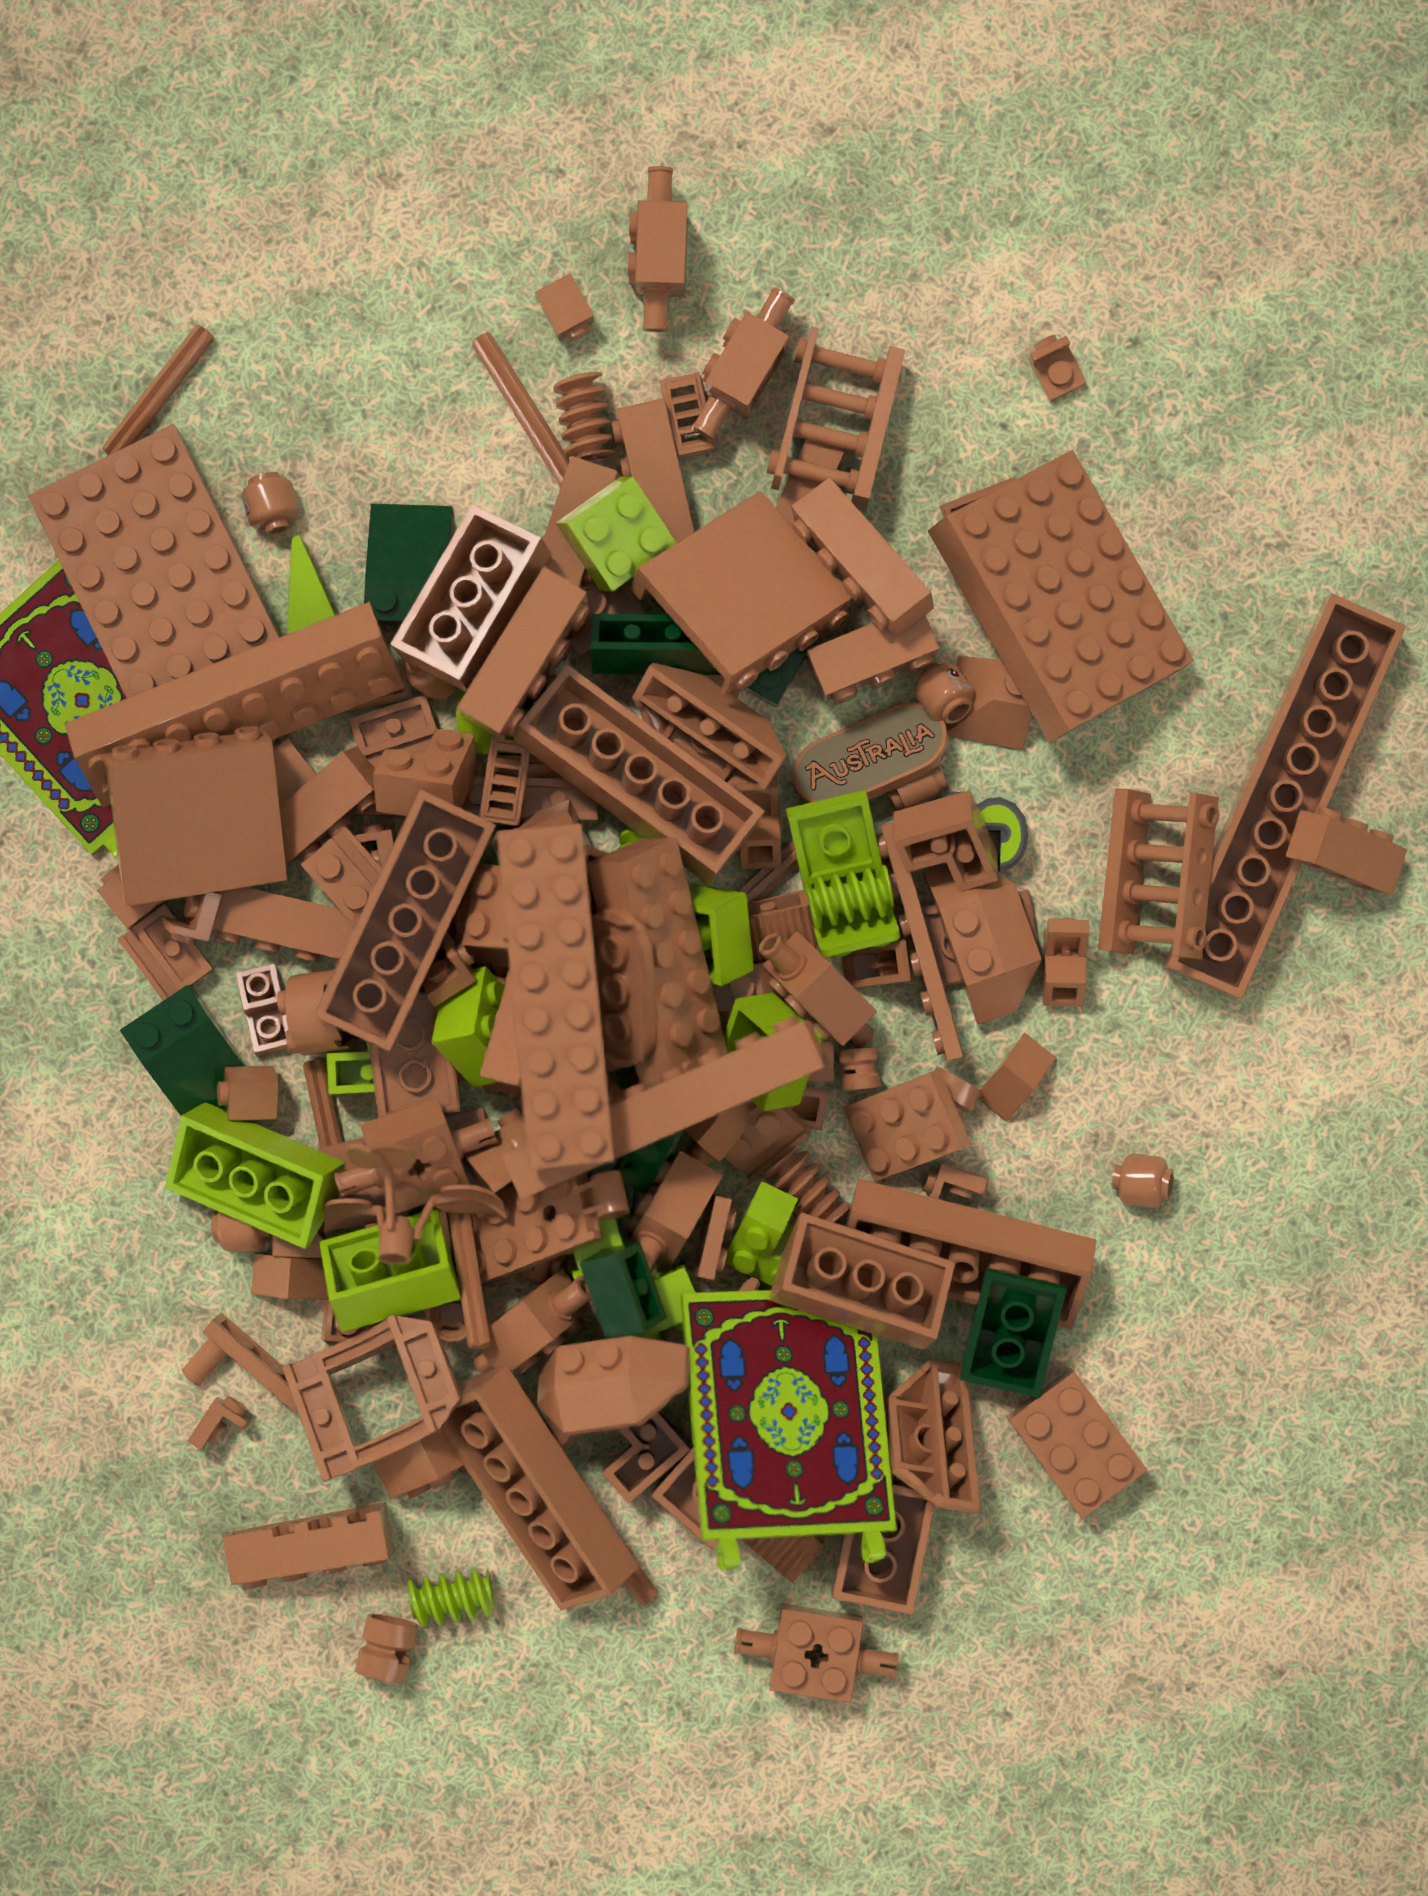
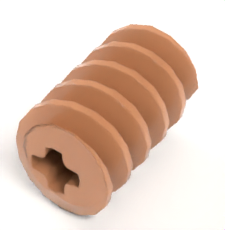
[553,372,616,460]
[762,1147,850,1223]

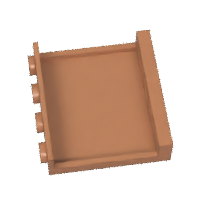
[630,491,853,696]
[102,726,287,906]

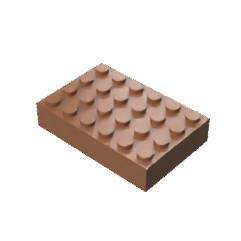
[28,424,281,698]
[928,450,1194,743]

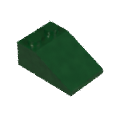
[364,504,452,626]
[120,985,246,1116]
[960,1268,1067,1398]

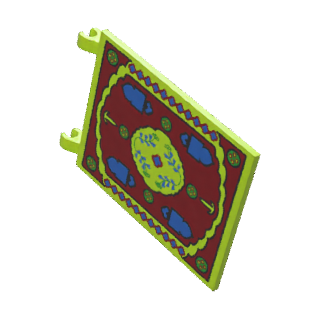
[0,560,127,860]
[680,1290,896,1570]

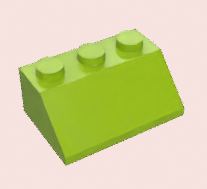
[319,1208,461,1332]

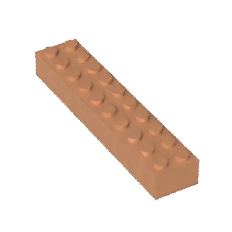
[1162,593,1406,1000]

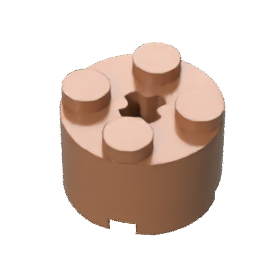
[277,969,358,1056]

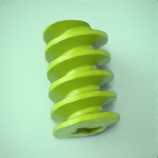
[806,865,894,929]
[407,1565,495,1629]

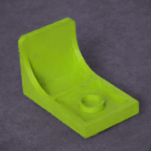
[786,790,900,958]

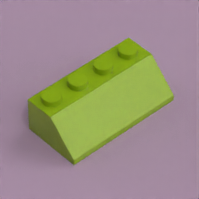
[165,1102,346,1249]

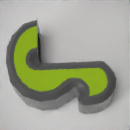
[943,792,1028,872]

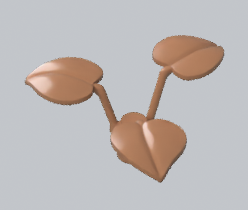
[323,1143,507,1265]

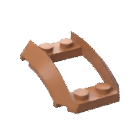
[282,1315,461,1482]

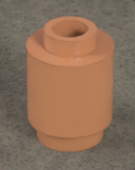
[886,766,948,810]

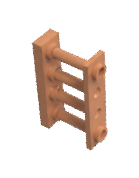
[766,326,905,512]
[1098,788,1219,960]

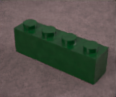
[590,614,721,675]

